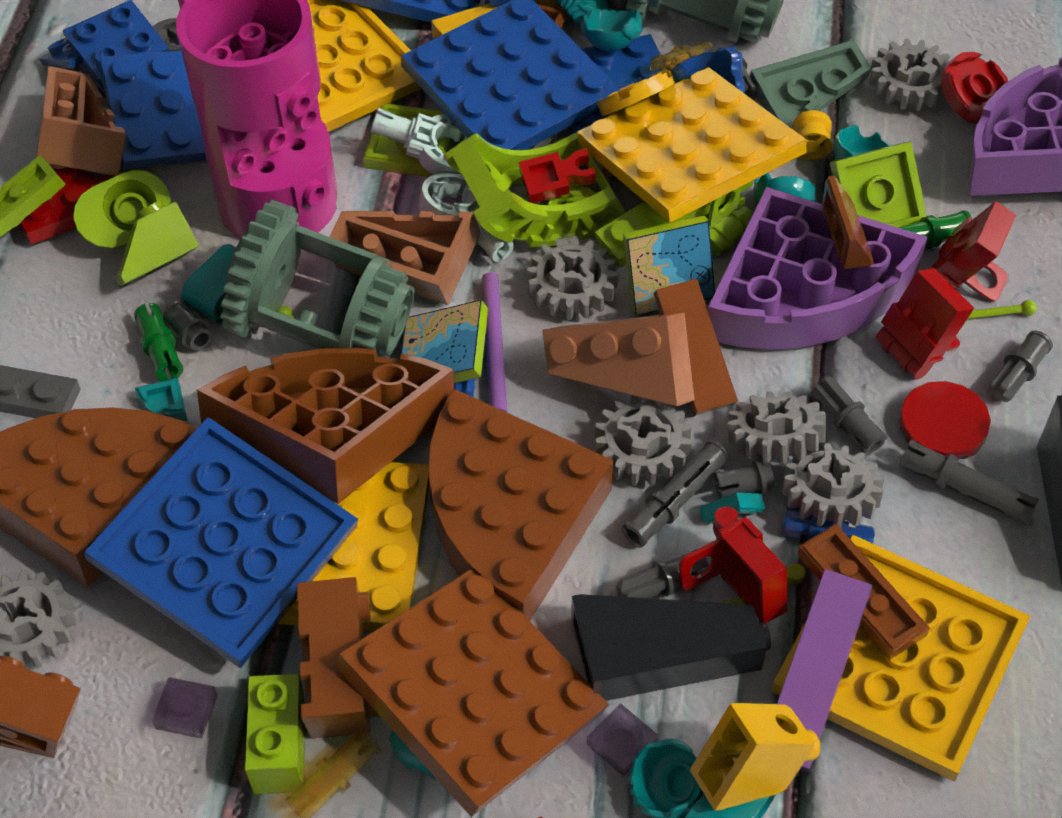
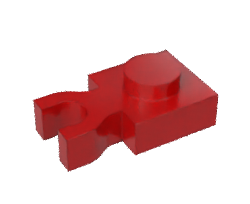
[519,148,596,203]

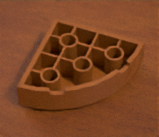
[197,348,454,504]
[429,389,613,621]
[0,407,197,588]

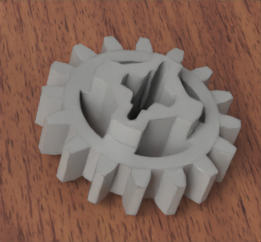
[869,39,950,111]
[527,237,618,320]
[728,391,826,463]
[595,395,692,486]
[782,443,884,528]
[0,570,76,669]

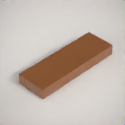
[653,278,738,416]
[797,524,930,660]

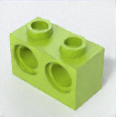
[245,674,306,795]

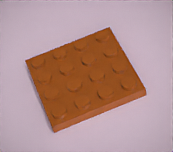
[334,569,609,817]

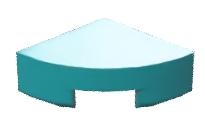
[135,378,188,421]
[700,492,766,524]

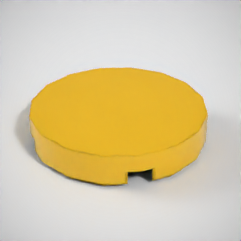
[596,69,675,116]

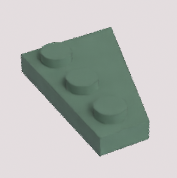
[750,40,871,129]

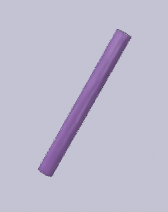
[482,272,507,412]

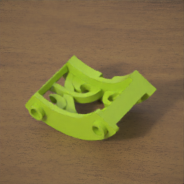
[444,133,627,247]

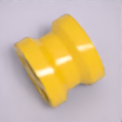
[792,110,833,161]

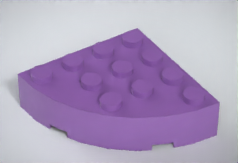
[968,57,1062,196]
[708,187,927,350]

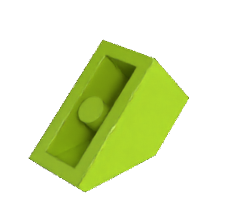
[116,200,199,287]

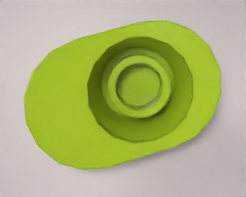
[73,170,171,248]

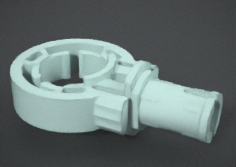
[370,108,468,175]
[418,173,514,262]

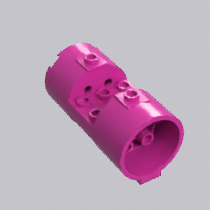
[176,0,338,239]

